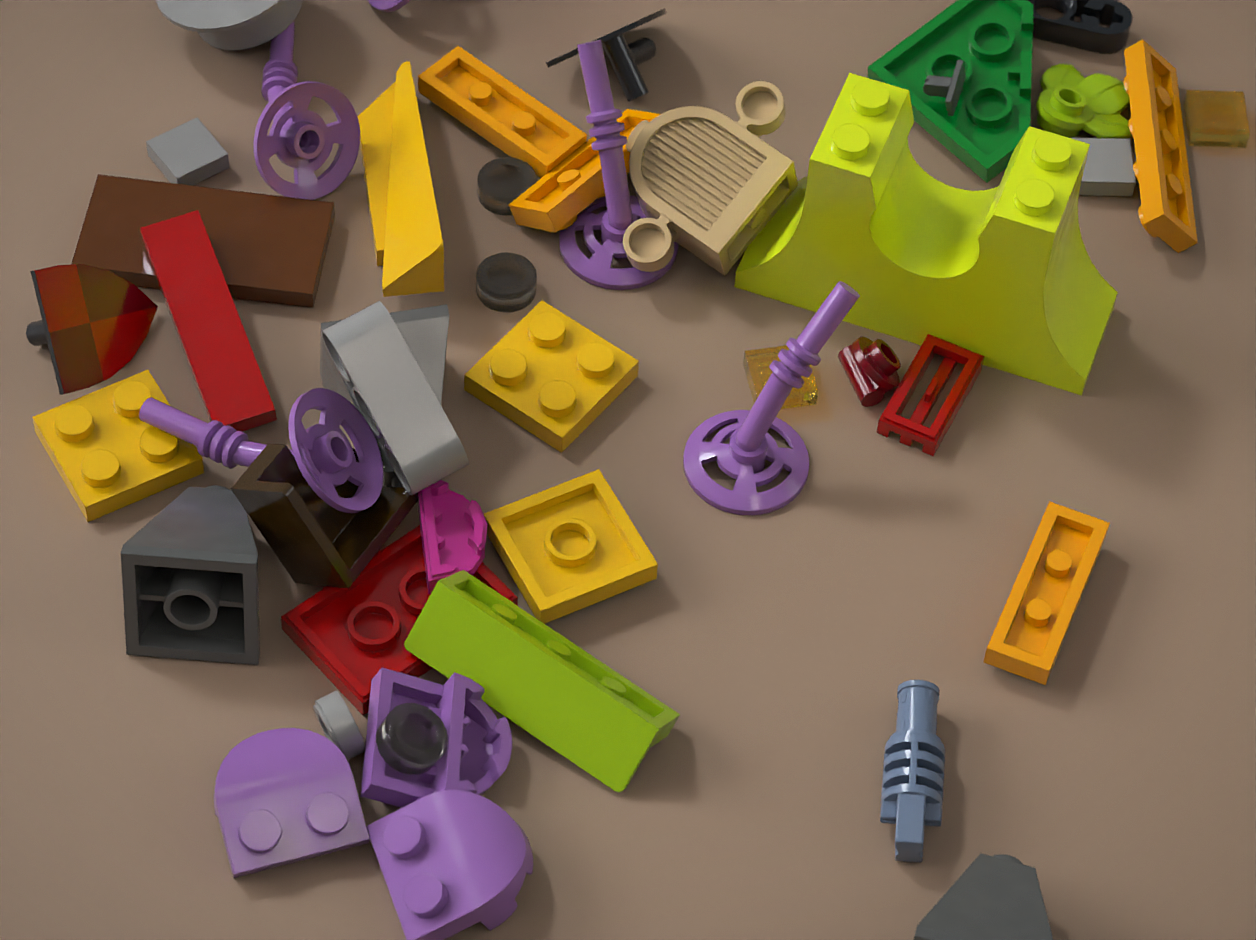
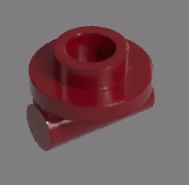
[838,336,901,407]

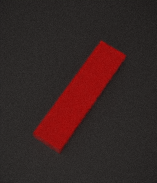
[140,210,277,431]

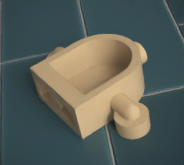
[623,81,798,276]

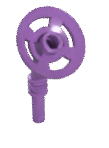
[254,22,360,200]
[559,40,679,290]
[683,281,860,516]
[139,388,383,513]

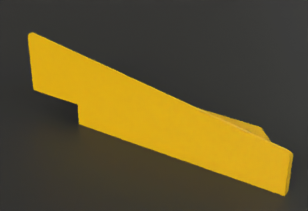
[358,61,444,297]

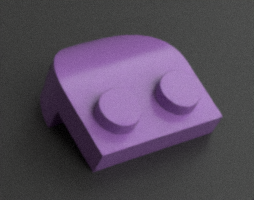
[360,667,512,808]
[214,728,370,878]
[366,790,533,940]

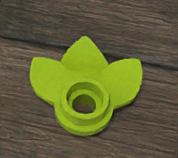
[1036,63,1132,139]

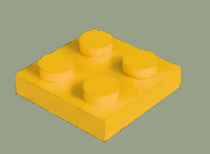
[464,300,639,453]
[32,369,204,522]
[484,469,658,624]

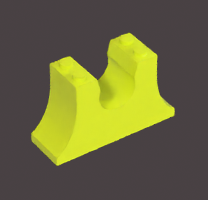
[734,72,1118,396]

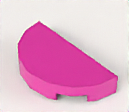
[416,480,487,595]

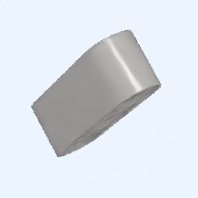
[321,301,469,495]

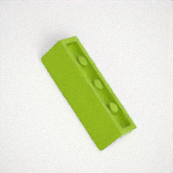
[404,570,680,792]

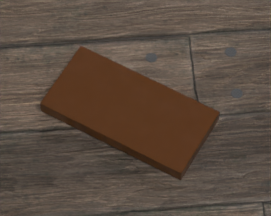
[71,174,335,308]

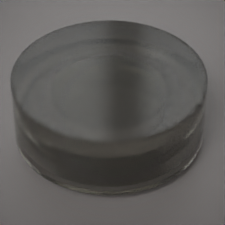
[477,157,537,216]
[476,252,537,313]
[376,703,448,775]

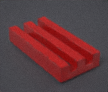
[876,334,985,456]

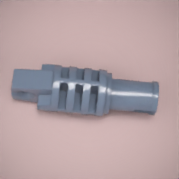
[880,679,946,862]

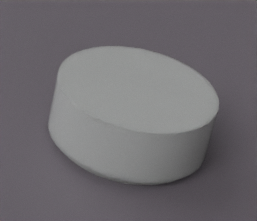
[313,690,365,760]

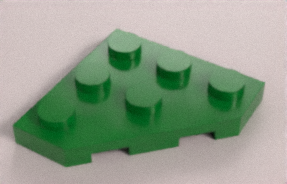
[868,0,1034,183]

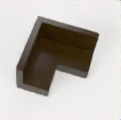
[231,444,418,589]

